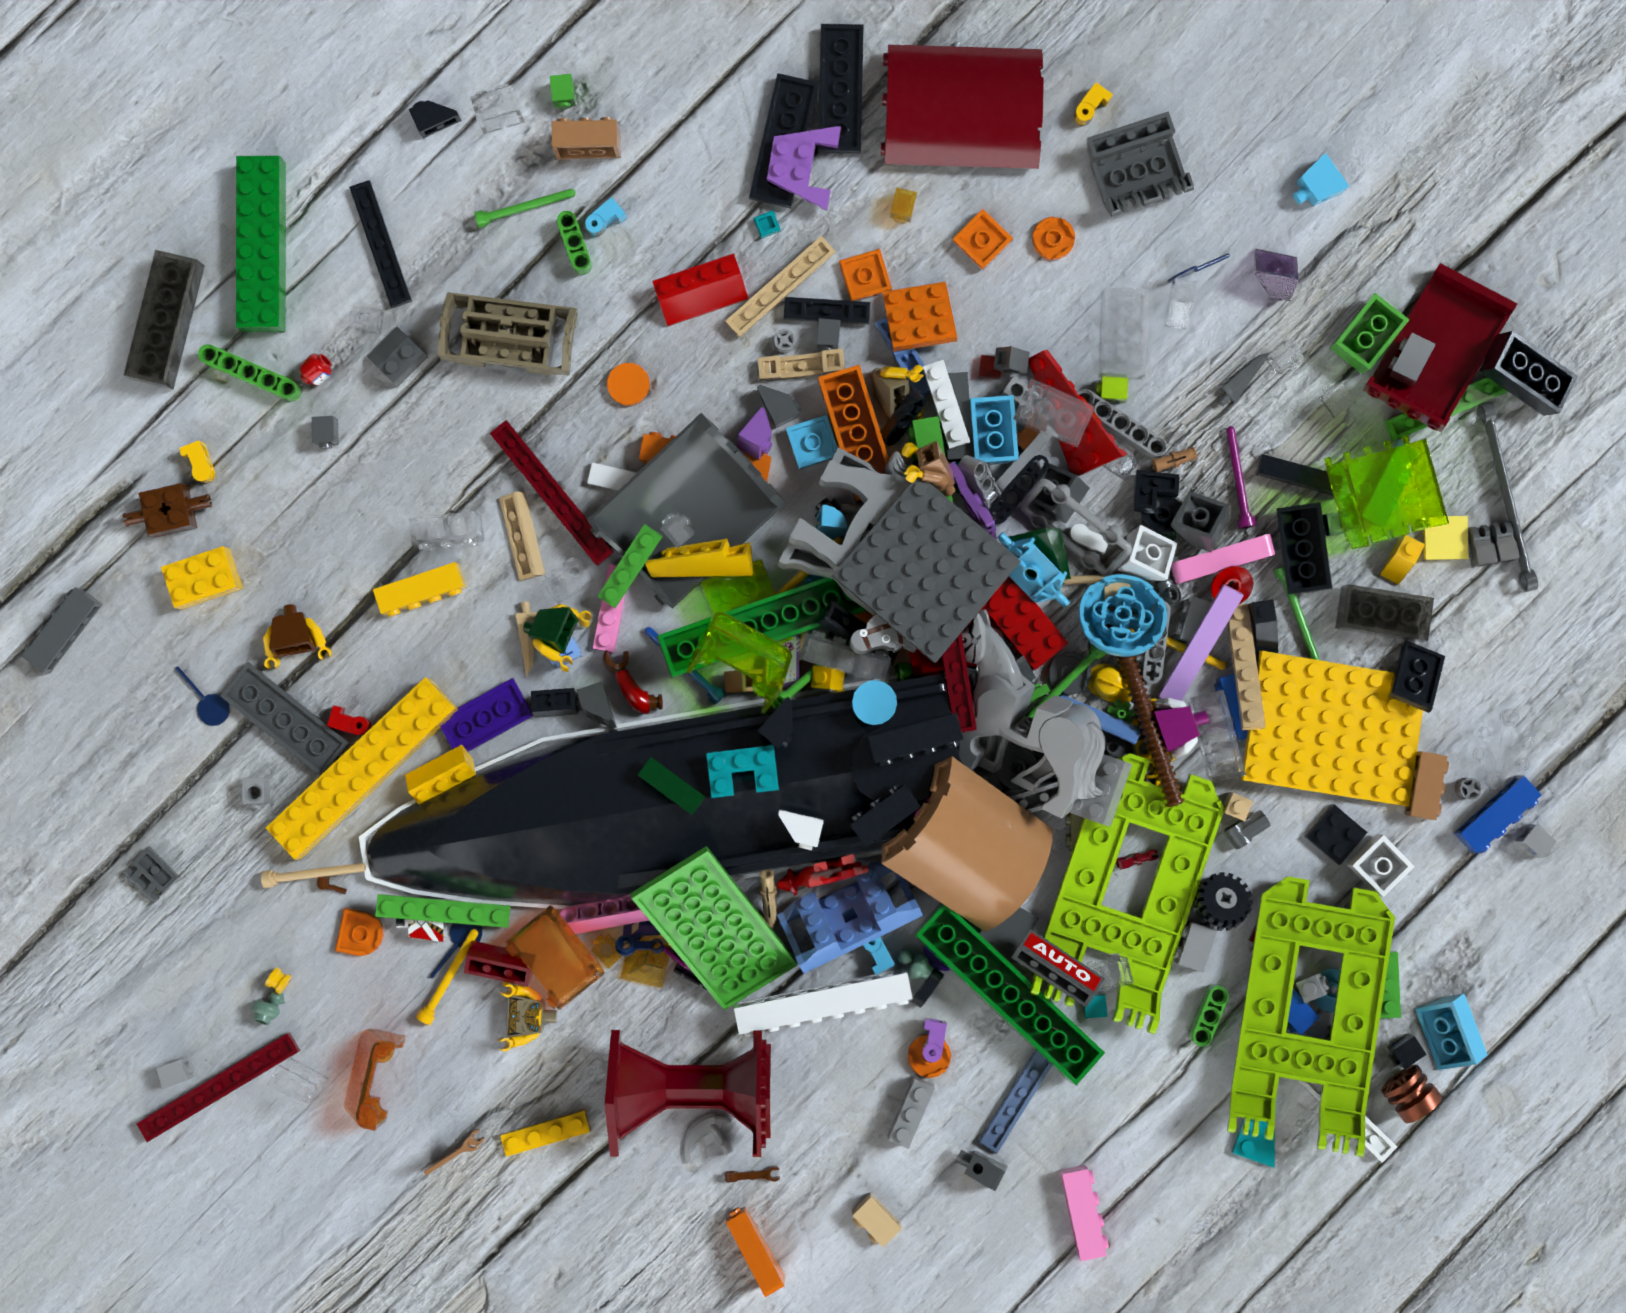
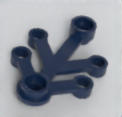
[615,920,664,956]

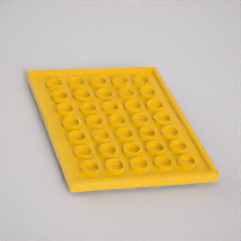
[1240,651,1423,807]

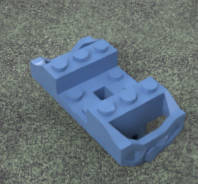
[777,861,923,974]

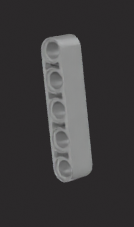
[1078,389,1167,459]

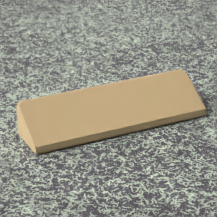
[499,492,545,581]

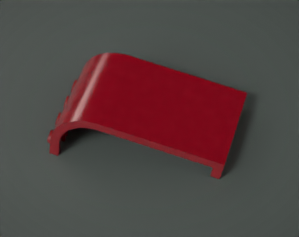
[1363,263,1518,432]

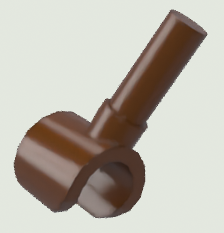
[317,877,347,894]

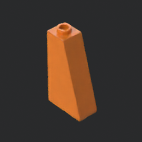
[726,1207,785,1297]

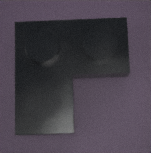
[1133,470,1180,514]

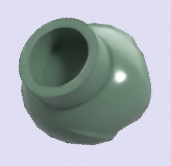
[898,949,933,981]
[252,991,286,1025]

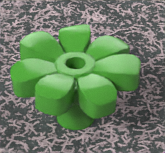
[1107,700,1135,723]

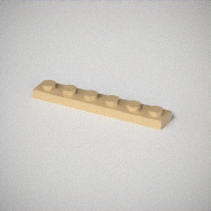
[725,236,836,338]
[1227,604,1265,730]

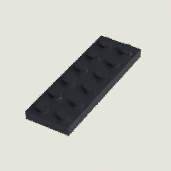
[818,24,864,154]
[749,73,819,208]

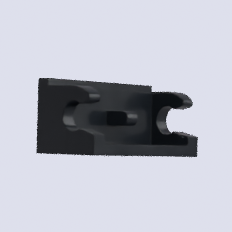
[531,688,578,718]

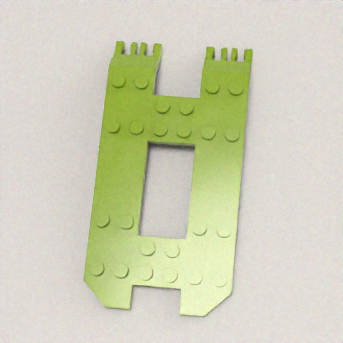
[1030,753,1225,1034]
[1227,876,1395,1157]

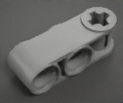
[959,455,1002,510]

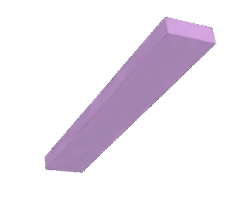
[1158,584,1244,700]

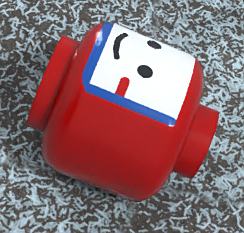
[299,353,332,386]

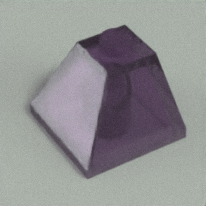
[1254,248,1298,301]

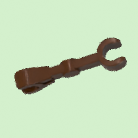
[725,1165,780,1183]

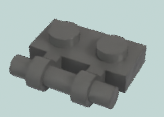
[123,847,180,904]

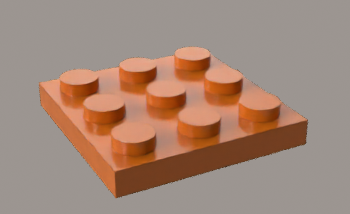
[882,282,957,352]

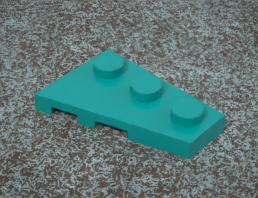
[1232,1118,1275,1168]

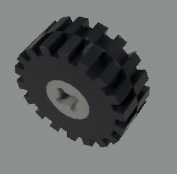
[1193,872,1253,931]

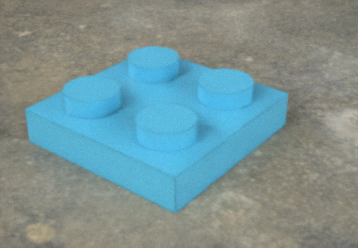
[786,415,838,470]

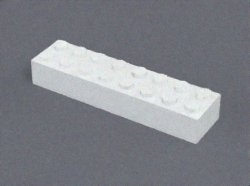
[734,968,913,1037]

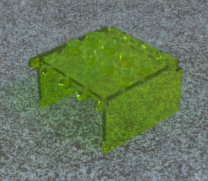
[1324,435,1449,550]

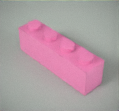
[1060,1165,1109,1261]

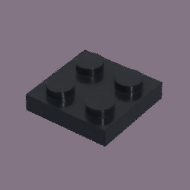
[1305,804,1368,865]

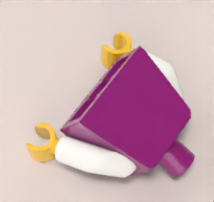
[1148,698,1209,762]

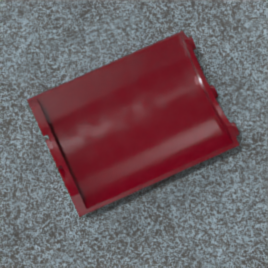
[880,44,1044,169]

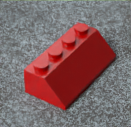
[652,253,749,327]

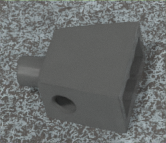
[956,1150,1008,1191]

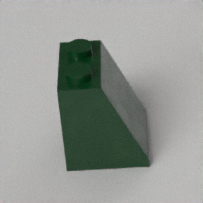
[1009,528,1071,585]

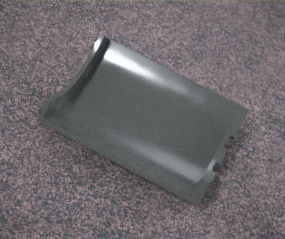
[587,413,786,609]

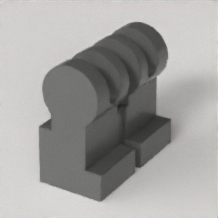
[1468,521,1520,568]

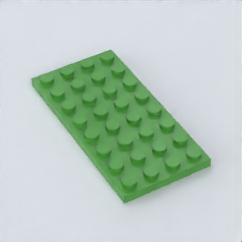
[630,846,798,1011]

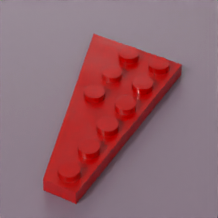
[1028,350,1127,477]

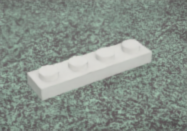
[923,360,970,450]

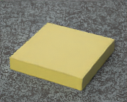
[1422,516,1469,560]

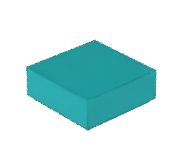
[753,210,781,239]
[1084,994,1108,1019]

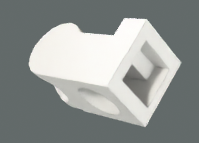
[1068,524,1108,555]

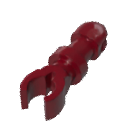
[1116,849,1159,870]

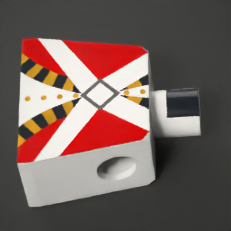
[396,898,447,942]

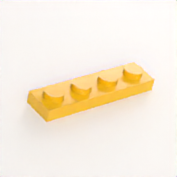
[500,1110,591,1157]

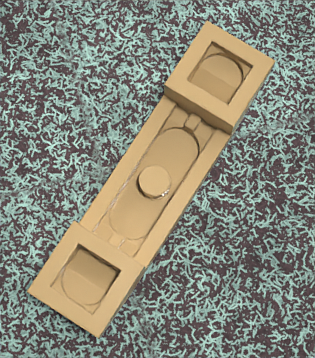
[758,348,845,380]

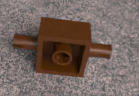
[122,483,212,538]

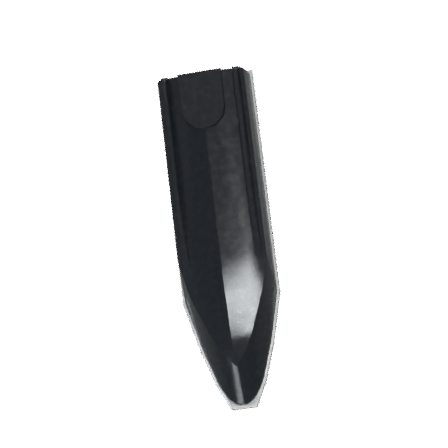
[359,671,962,909]

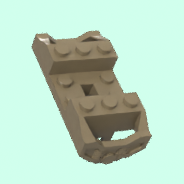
[438,292,578,376]

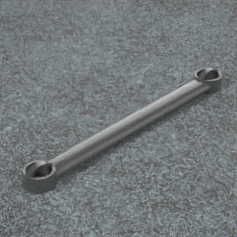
[1477,402,1538,592]

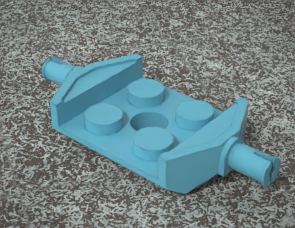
[997,532,1070,608]

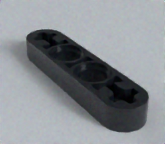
[989,455,1049,525]

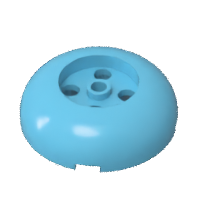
[1079,574,1167,657]

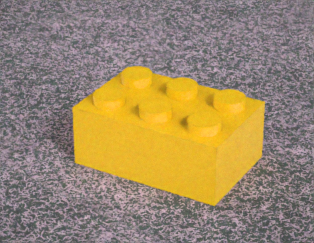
[161,546,243,610]

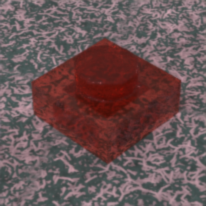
[978,355,1001,380]

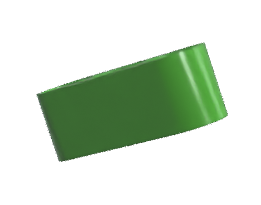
[557,211,592,275]
[1189,984,1229,1047]

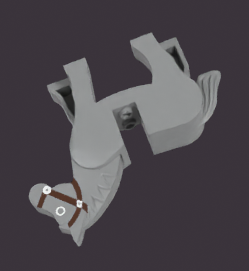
[778,447,916,654]

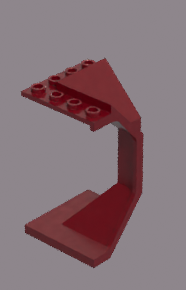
[604,1030,771,1157]

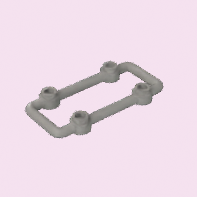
[1020,479,1132,576]

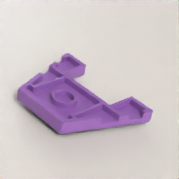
[767,126,841,211]
[949,461,997,540]

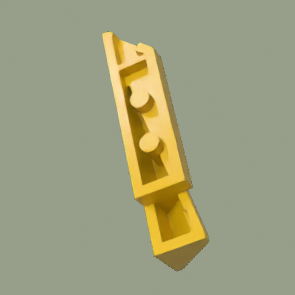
[645,539,753,577]

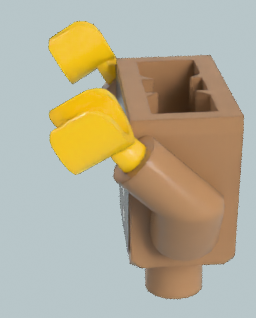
[901,440,955,497]

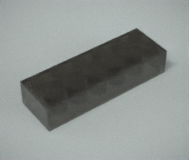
[124,250,205,390]

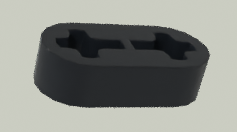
[911,968,944,1008]

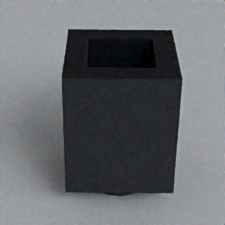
[1387,1033,1427,1069]

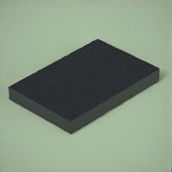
[1388,640,1445,713]

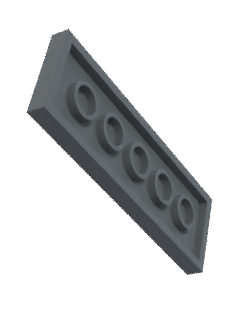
[220,662,350,776]

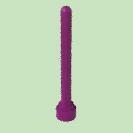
[1226,426,1256,529]

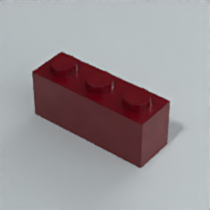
[464,940,536,987]

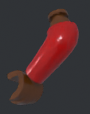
[602,650,663,714]

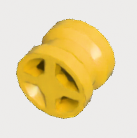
[265,967,292,995]

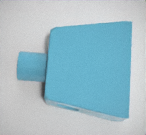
[1293,153,1349,206]

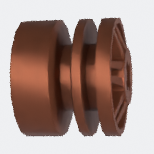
[1381,1064,1442,1124]

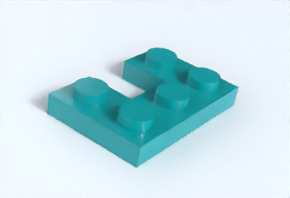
[706,745,779,798]

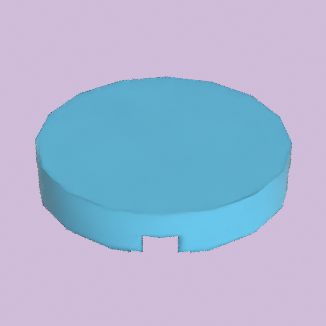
[852,680,897,725]

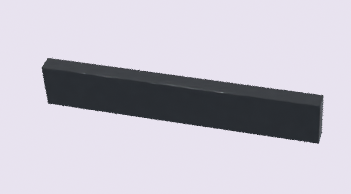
[349,180,412,308]

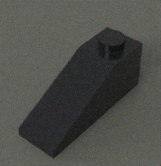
[1248,599,1279,664]

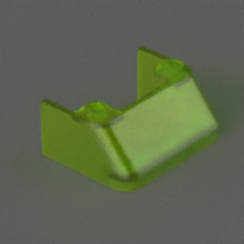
[686,612,792,714]

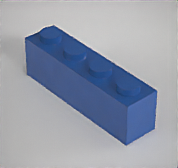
[1454,775,1542,853]

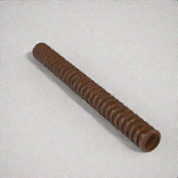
[1105,624,1185,807]

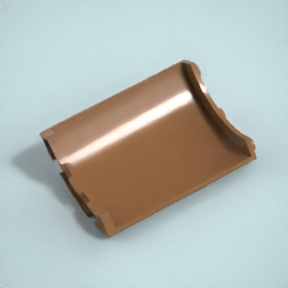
[882,756,1053,932]

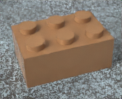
[551,117,621,159]

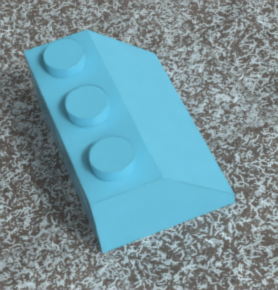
[970,395,1019,465]
[1415,993,1488,1070]

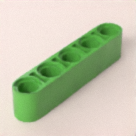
[198,344,302,401]

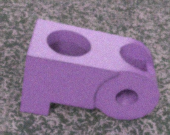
[922,1017,947,1062]

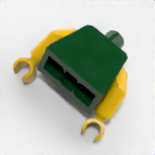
[523,604,591,672]

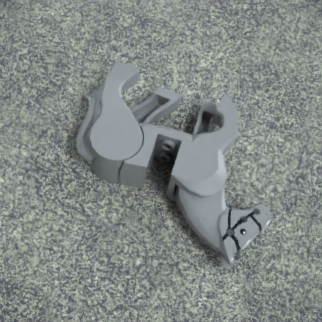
[959,609,1106,818]

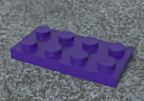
[440,678,534,752]

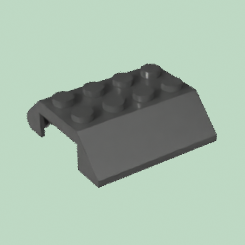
[1086,111,1194,217]

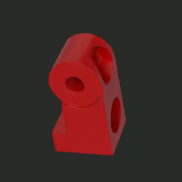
[327,705,372,735]

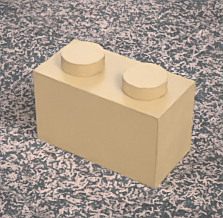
[852,1192,902,1247]

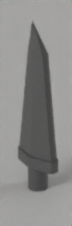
[1217,352,1272,407]

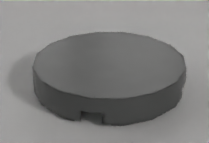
[1048,652,1091,695]

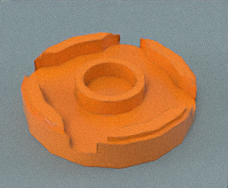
[1032,217,1075,260]
[607,363,650,406]
[907,1034,951,1078]

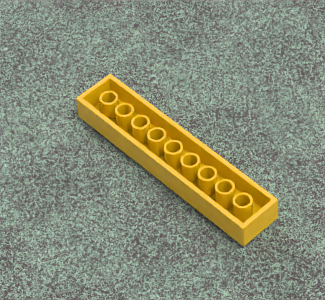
[266,677,458,860]

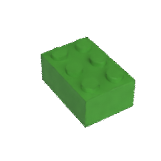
[1329,293,1409,375]

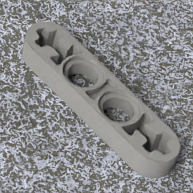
[996,425,1056,493]
[1141,601,1171,684]

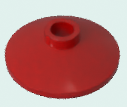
[1211,566,1254,605]

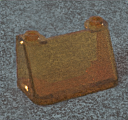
[505,905,605,1010]
[344,1028,406,1131]

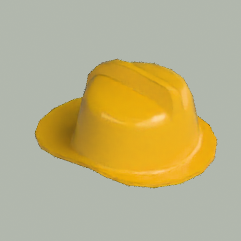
[1088,663,1132,705]

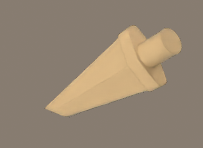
[515,602,537,677]

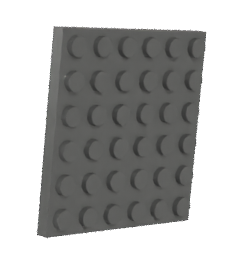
[832,477,1021,663]

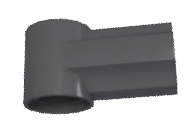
[1224,810,1271,850]

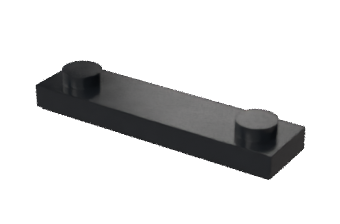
[784,297,871,325]

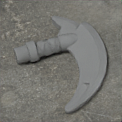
[683,1112,734,1163]

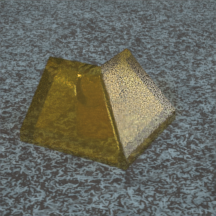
[620,938,672,988]

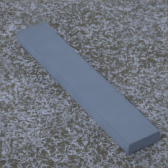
[978,1050,1052,1154]

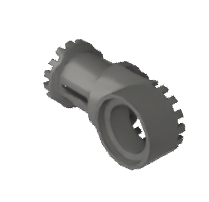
[1154,575,1181,605]

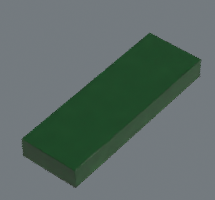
[638,757,706,815]

